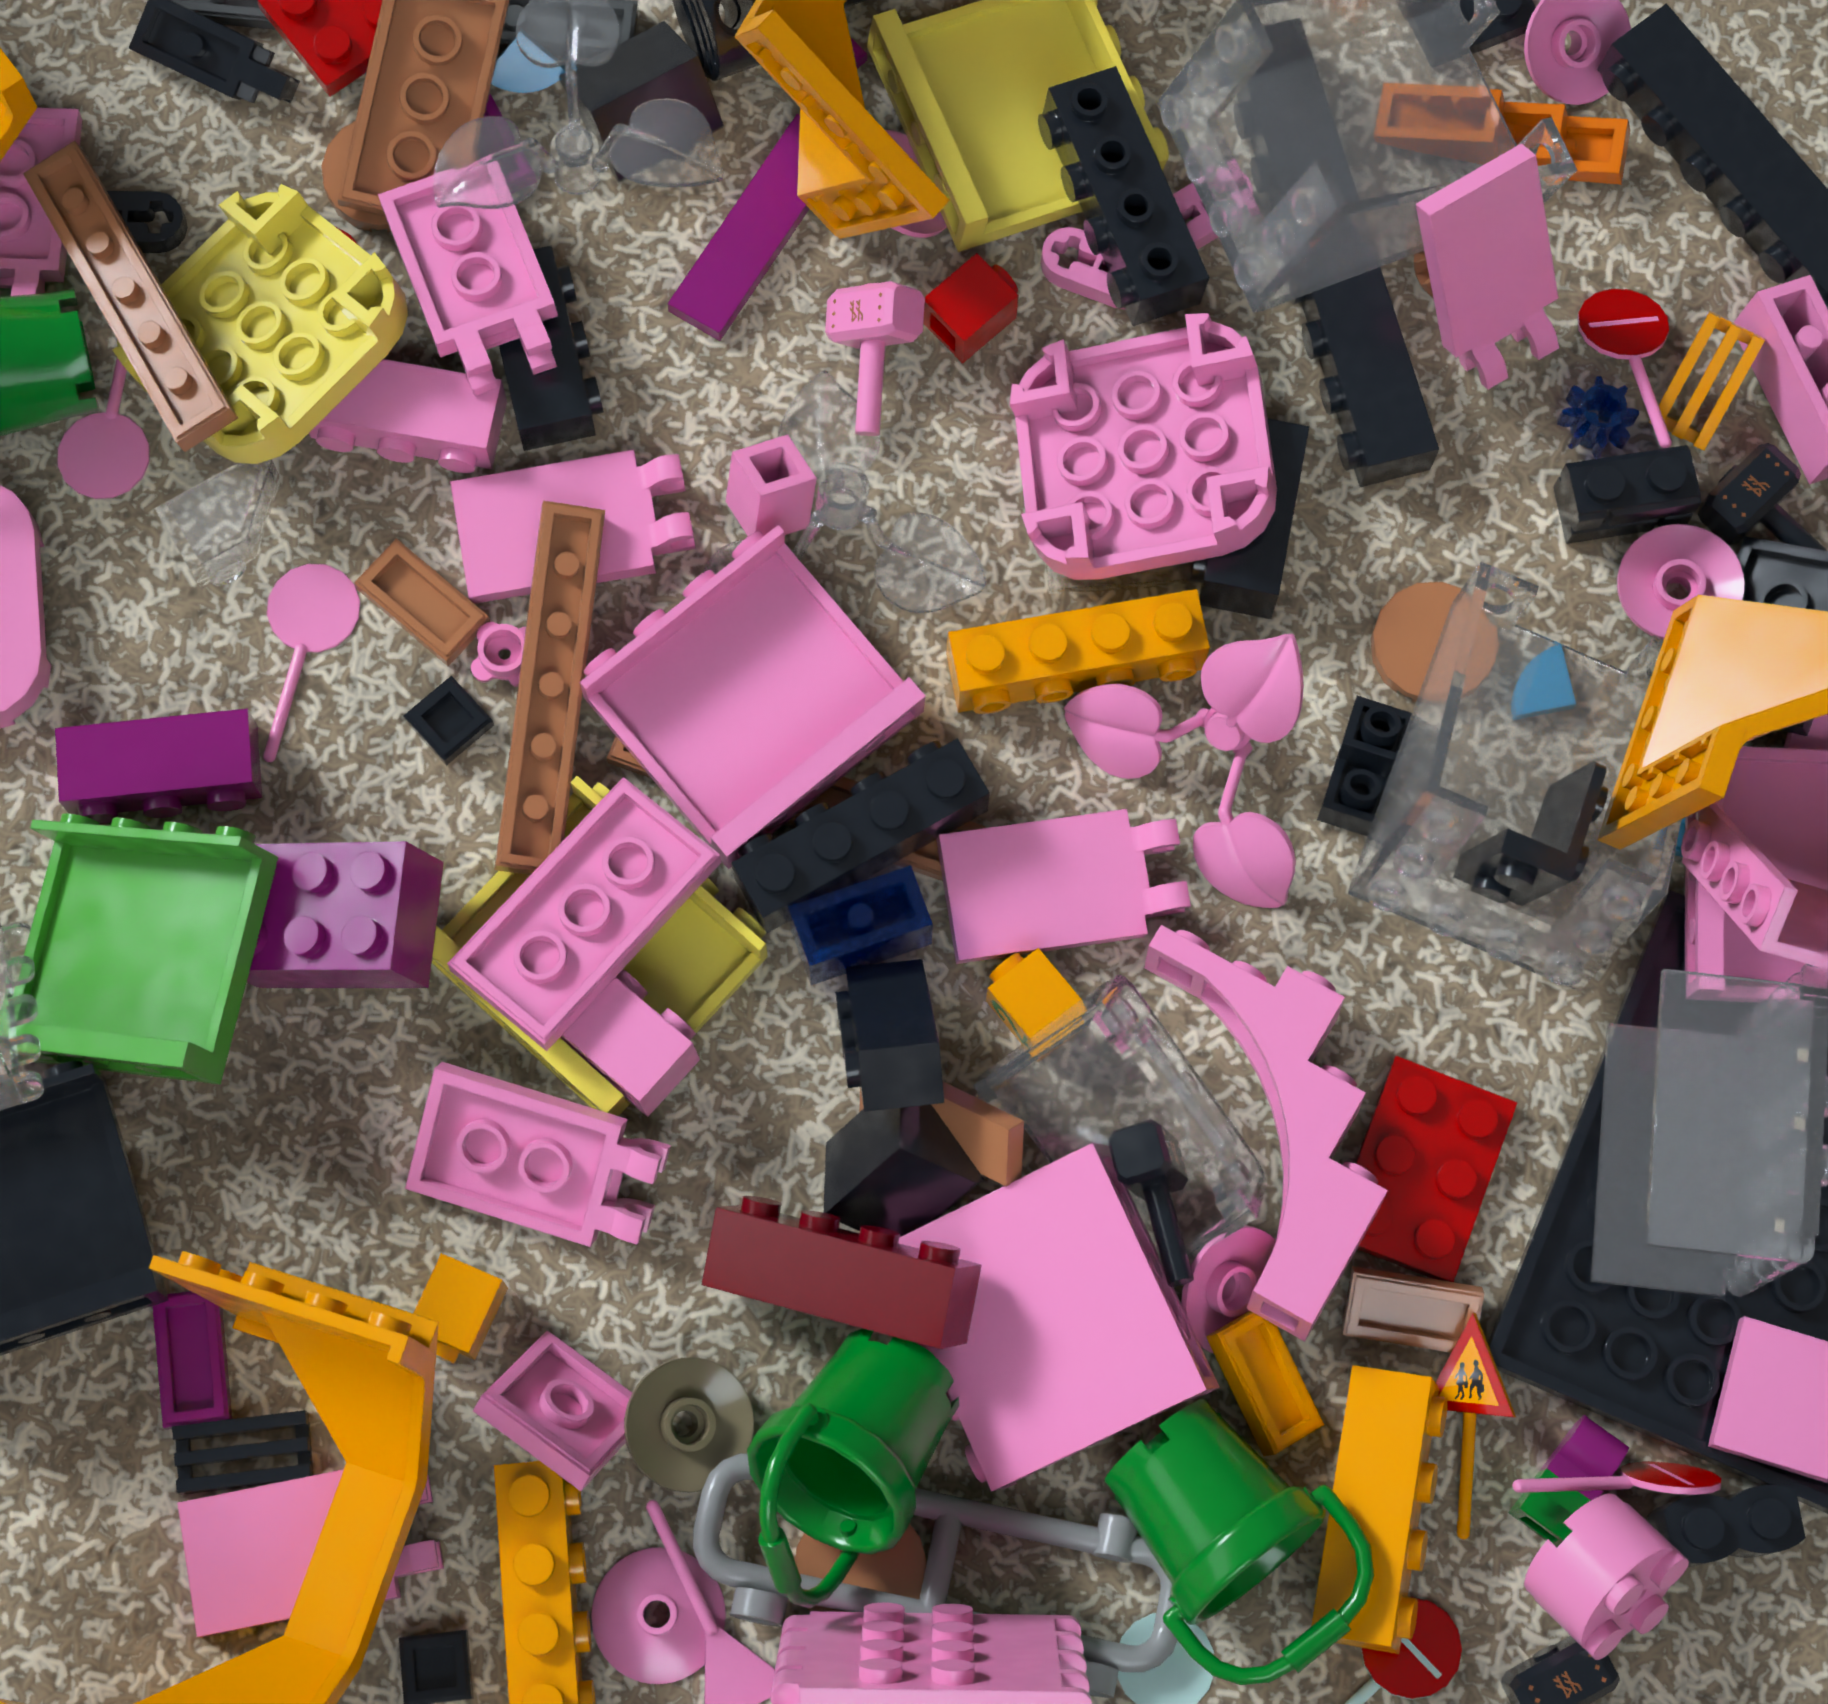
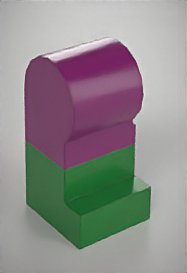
[1508,1415,1629,1548]

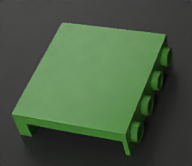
[0,813,278,1085]

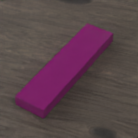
[667,113,809,341]

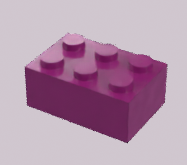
[247,841,444,988]

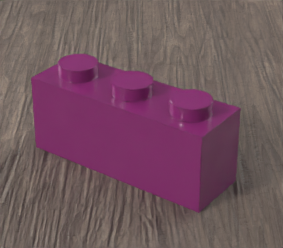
[55,708,262,824]

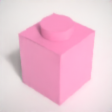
[725,434,817,536]

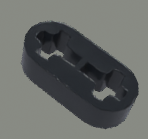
[107,191,188,253]

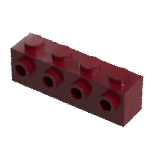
[701,1196,982,1349]

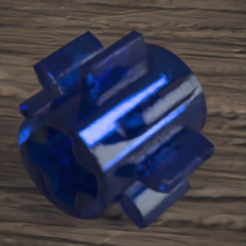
[1557,376,1639,459]

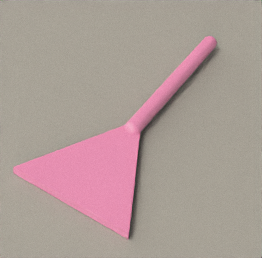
[646,1500,775,1704]

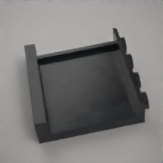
[0,1061,169,1356]

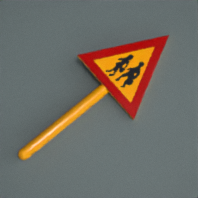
[1435,1313,1516,1540]

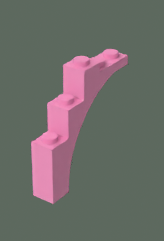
[1144,925,1388,1342]

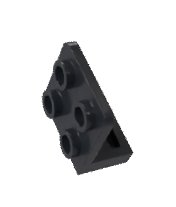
[1453,761,1608,906]

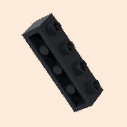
[1038,66,1210,326]
[731,738,990,934]

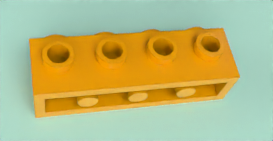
[946,589,1210,714]
[1311,1365,1447,1654]
[494,1461,596,1704]

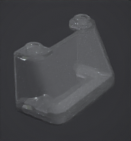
[973,974,1267,1262]

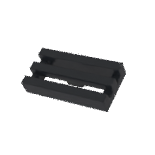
[172,1410,314,1495]

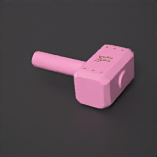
[825,281,925,436]

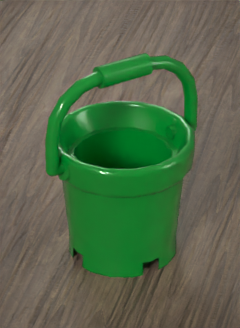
[0,289,99,436]
[747,1328,959,1608]
[1104,1399,1374,1685]

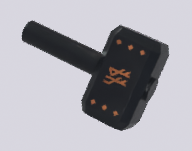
[1697,443,1828,551]
[1108,1119,1194,1287]
[1500,1636,1620,1704]

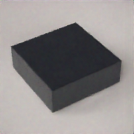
[403,676,494,766]
[399,1630,474,1704]

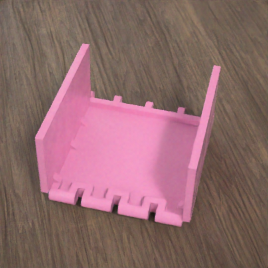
[770,1603,1092,1704]

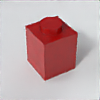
[923,253,1019,364]

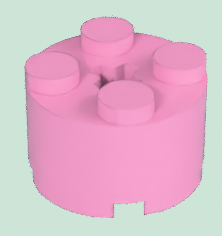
[1524,1493,1689,1660]

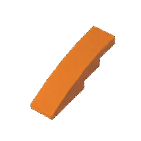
[1373,85,1631,185]

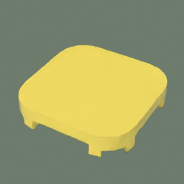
[112,184,408,464]

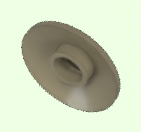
[624,1357,754,1492]

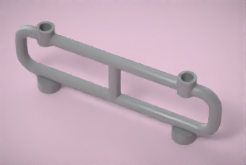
[693,1453,1178,1698]

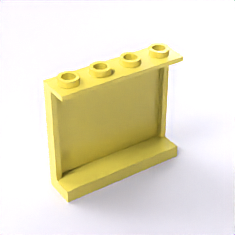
[867,0,1169,252]
[432,776,768,1116]

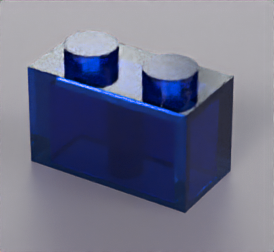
[788,865,933,985]

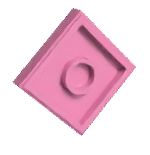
[473,1331,632,1491]

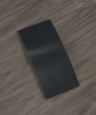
[1317,695,1417,840]

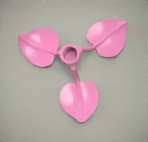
[1064,634,1304,908]

